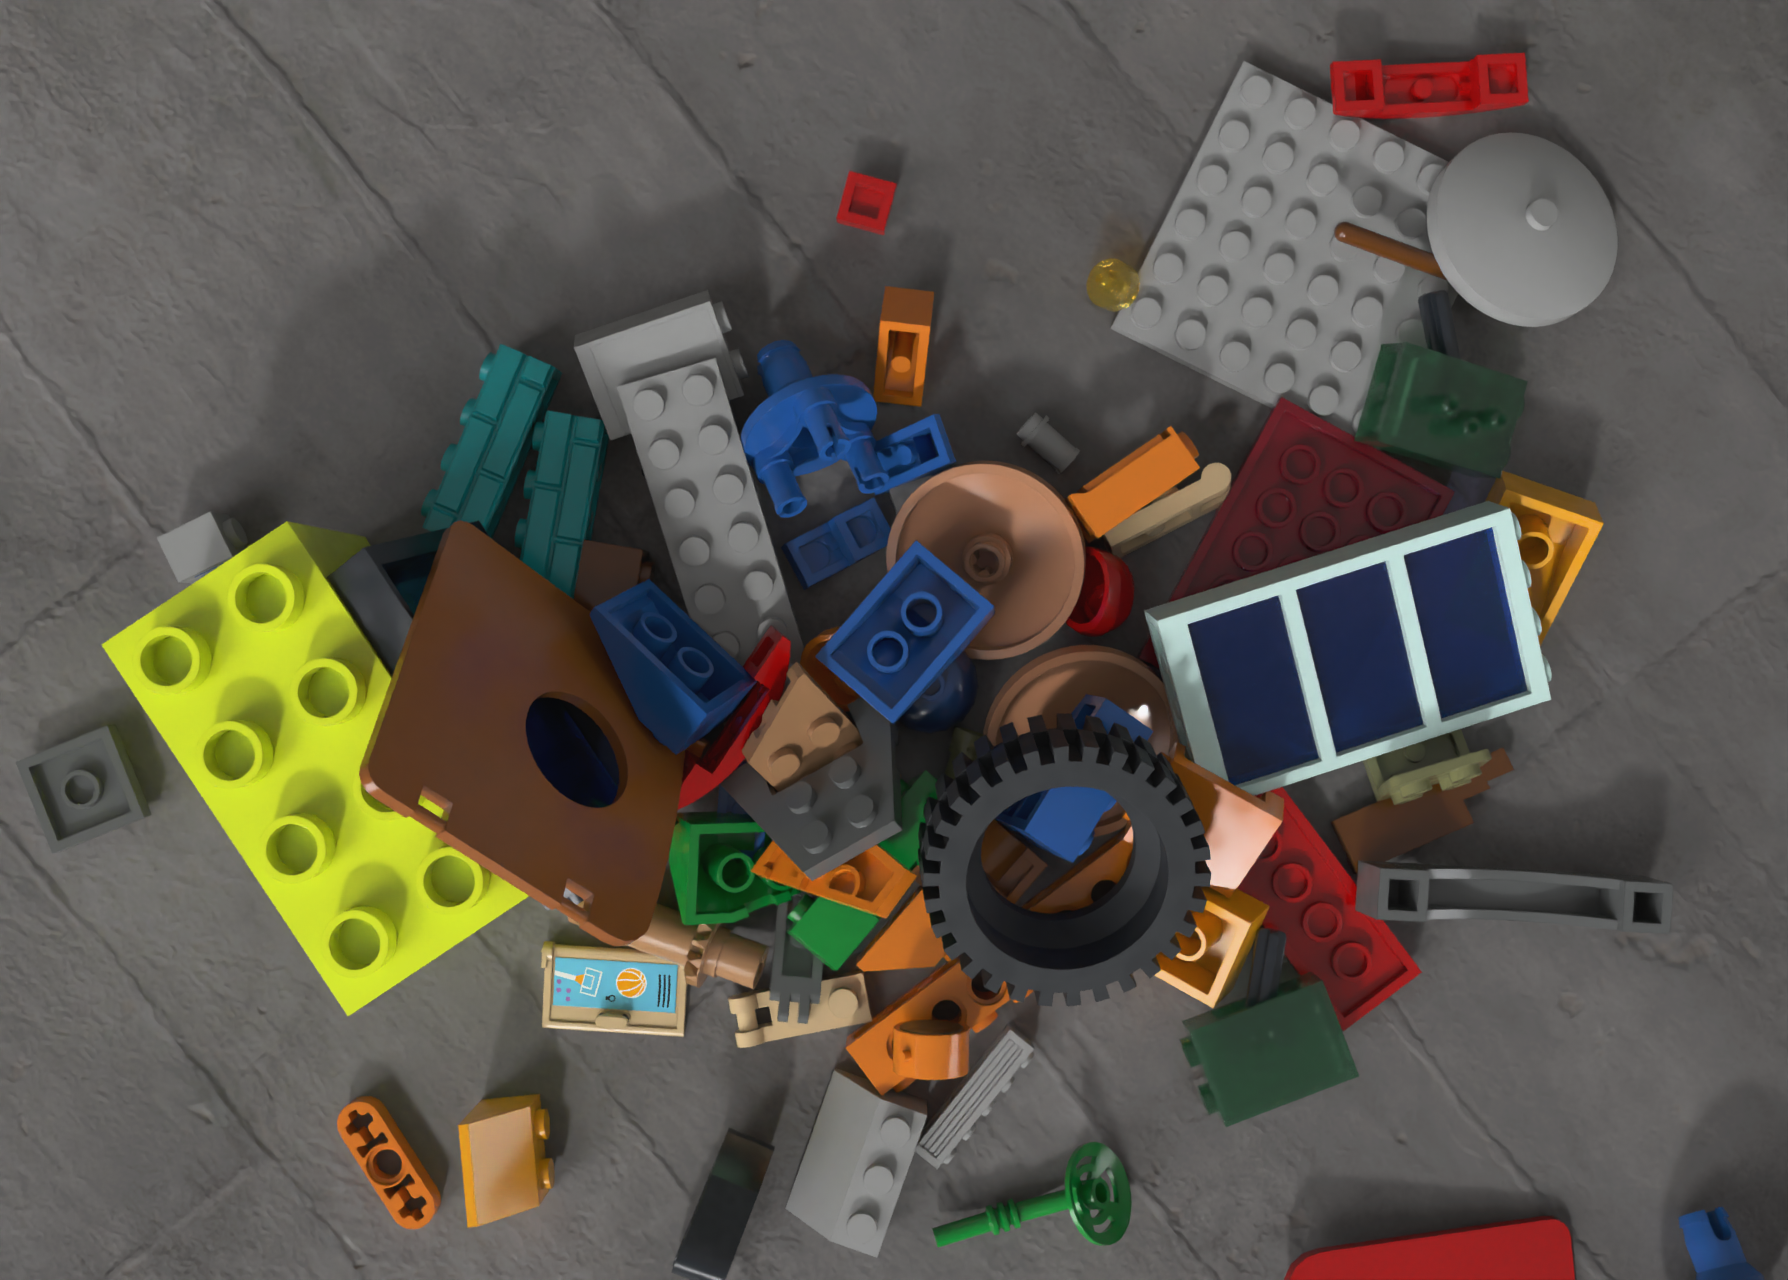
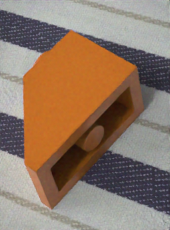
[873,286,934,407]
[856,885,951,972]

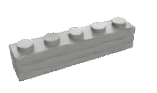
[915,1023,1034,1169]

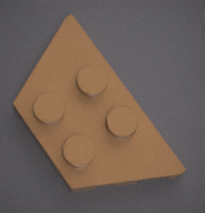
[742,662,902,792]

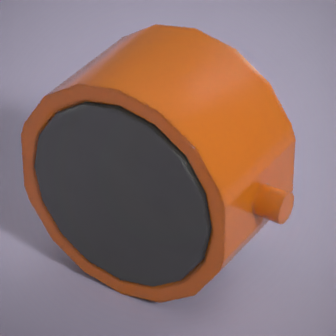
[893,1019,970,1080]

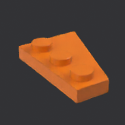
[751,841,917,919]

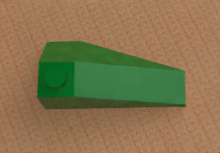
[669,811,803,925]

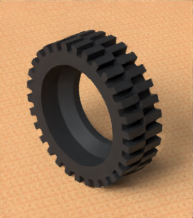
[918,713,1211,1007]

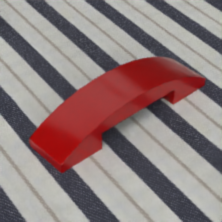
[1330,53,1529,119]
[678,625,791,810]

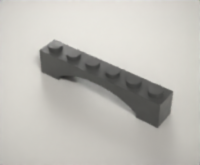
[1355,860,1674,934]

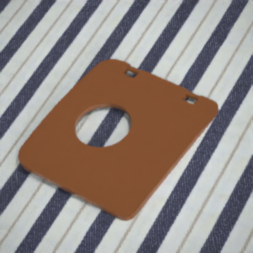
[359,520,686,946]

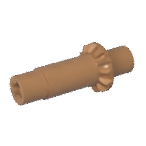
[568,900,769,989]

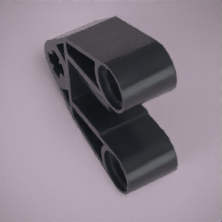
[671,1128,775,1280]

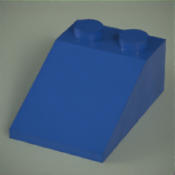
[815,540,995,725]
[589,579,757,755]

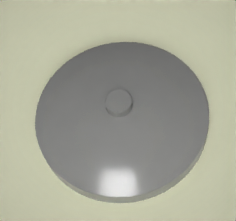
[1427,132,1618,327]

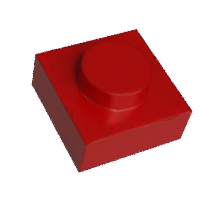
[836,171,897,235]

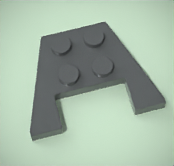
[720,697,903,881]

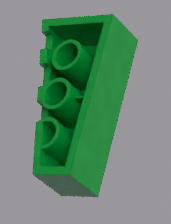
[786,770,938,971]

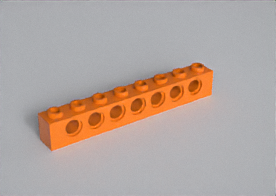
[846,828,1133,1096]

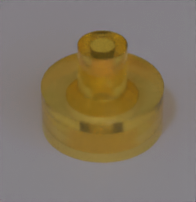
[1086,258,1140,312]

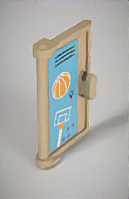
[541,941,687,1037]

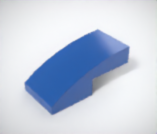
[781,497,891,590]

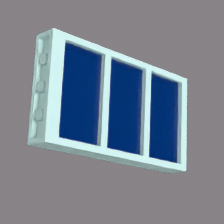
[1144,501,1552,796]

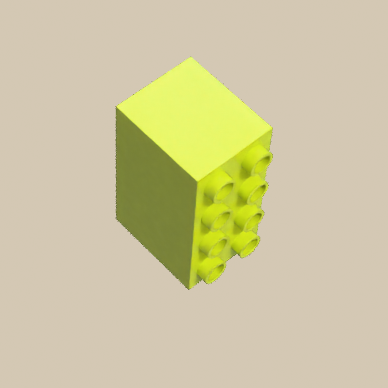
[101,521,529,1016]

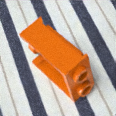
[1065,426,1200,543]

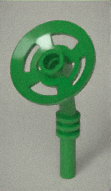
[932,1142,1132,1248]

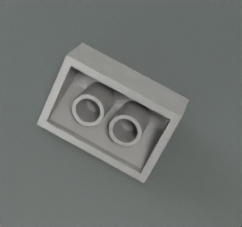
[785,1068,927,1258]

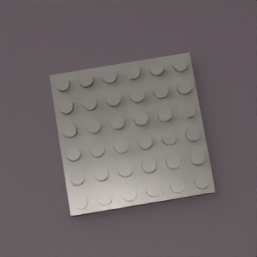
[1110,61,1458,450]

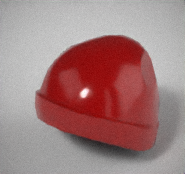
[1066,547,1134,637]

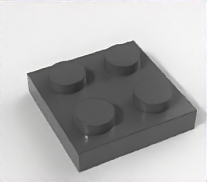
[16,724,152,854]

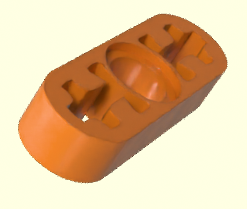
[337,1096,441,1229]

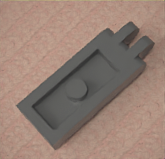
[769,891,823,1024]

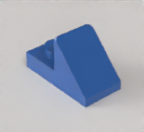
[874,414,956,495]

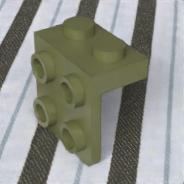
[1363,729,1492,805]

